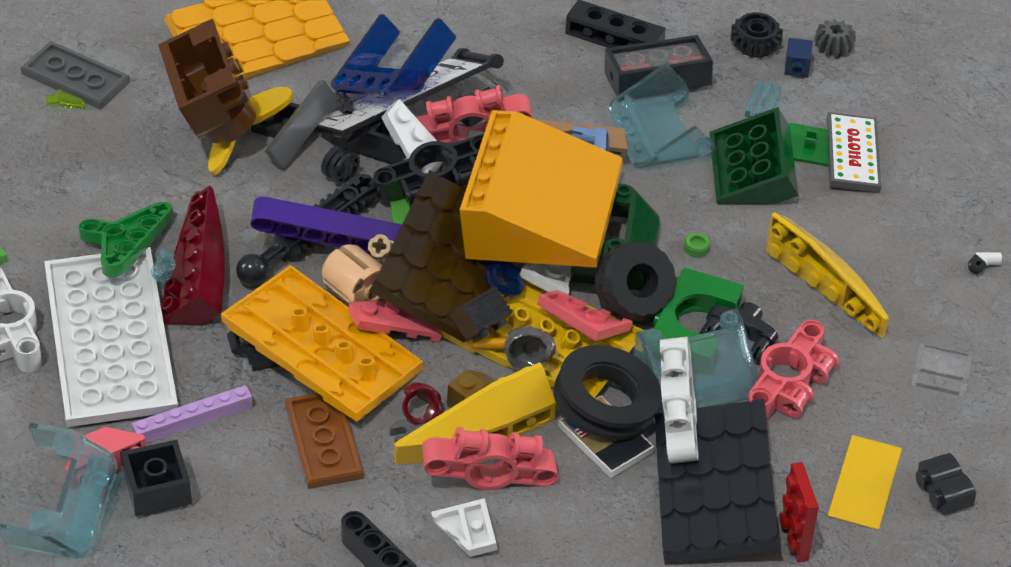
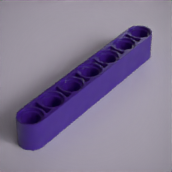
[251,197,402,254]

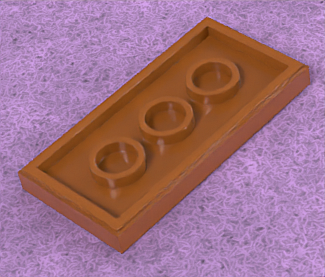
[285,393,363,489]

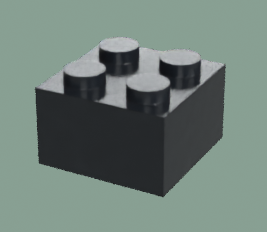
[121,439,192,516]

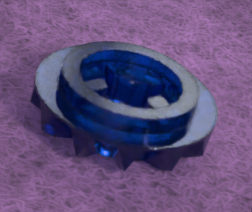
[484,261,525,299]

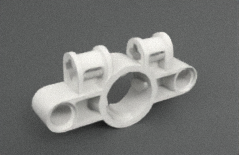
[0,268,42,373]
[660,336,698,464]

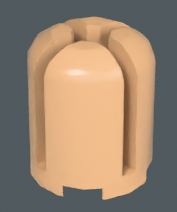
[322,244,384,306]

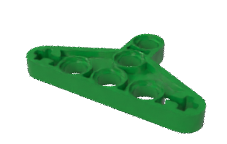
[79,202,174,277]

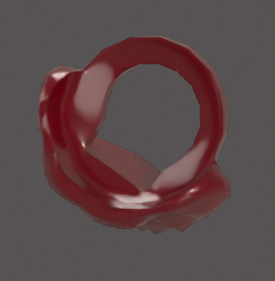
[402,382,442,424]

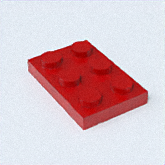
[779,462,819,563]

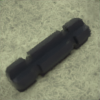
[334,91,354,113]

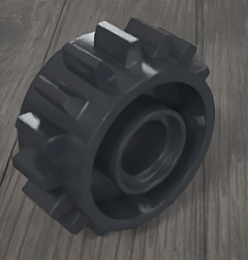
[730,12,783,57]

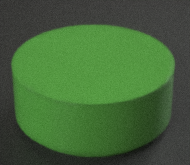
[684,233,710,258]

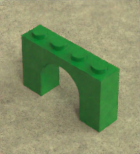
[644,267,744,376]

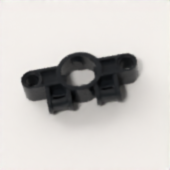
[373,134,484,208]

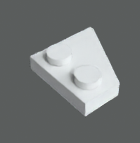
[431,498,498,557]

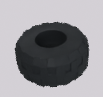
[595,241,676,322]

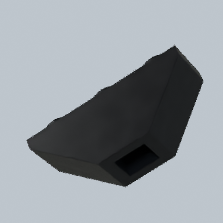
[345,118,407,163]

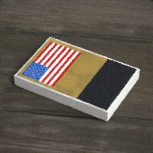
[558,396,654,478]

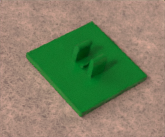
[789,123,829,167]

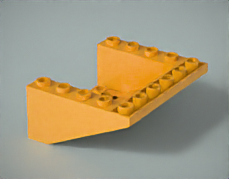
[460,110,623,267]

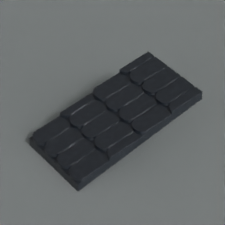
[655,399,780,565]

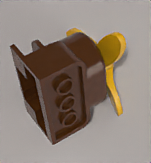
[158,18,294,176]

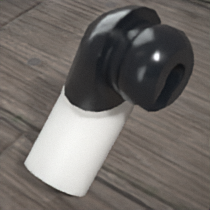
[968,252,1002,274]

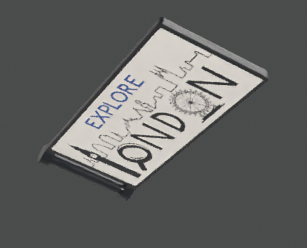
[314,48,504,137]

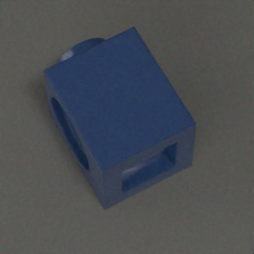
[784,38,813,78]

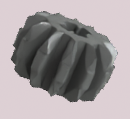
[815,19,856,58]

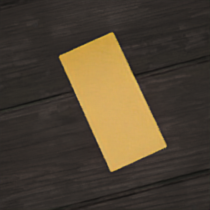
[828,435,902,529]

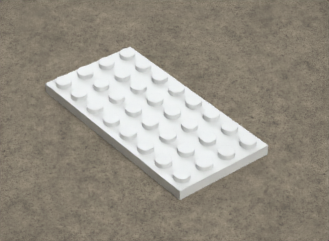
[44,247,178,427]

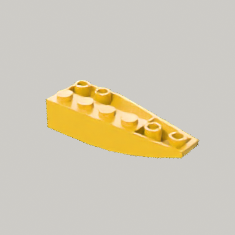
[766,212,889,338]
[394,362,556,465]

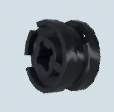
[321,144,360,185]

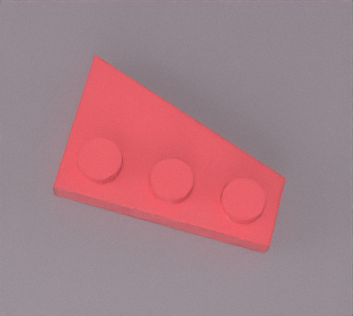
[537,290,633,341]
[348,300,442,342]

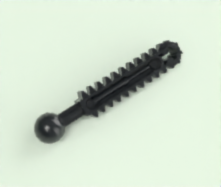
[236,174,377,287]

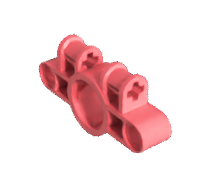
[416,85,532,144]
[748,320,839,421]
[422,427,558,490]

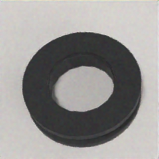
[554,345,662,440]

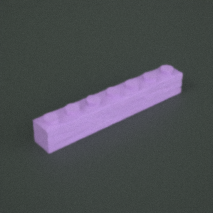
[131,385,253,443]

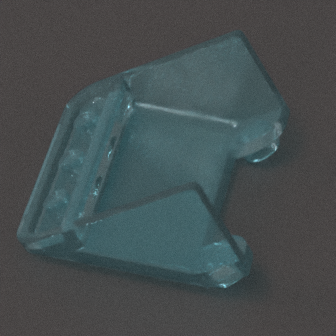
[609,63,716,168]
[634,309,759,413]

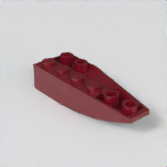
[161,185,225,326]

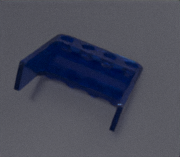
[331,14,456,97]

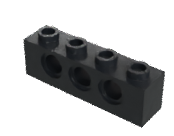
[565,0,666,48]

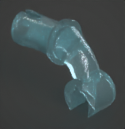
[151,248,176,282]

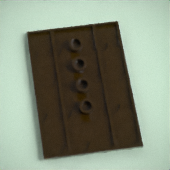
[369,170,502,343]

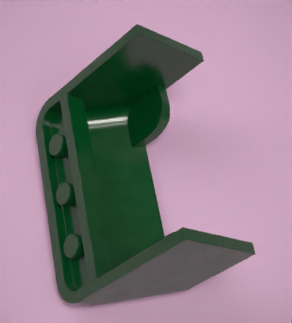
[572,183,660,290]

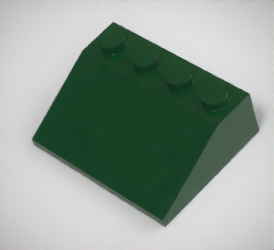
[709,107,799,204]

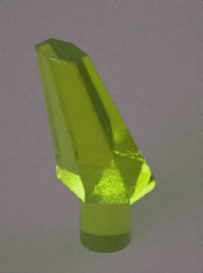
[46,89,85,109]

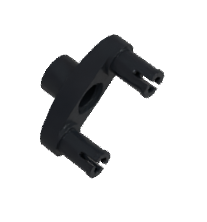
[699,302,779,365]

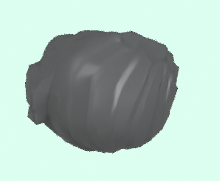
[504,325,556,371]

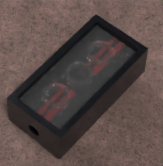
[604,35,713,99]

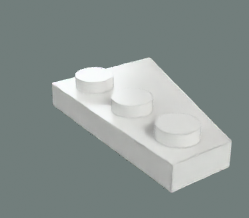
[381,99,443,173]
[519,263,571,294]

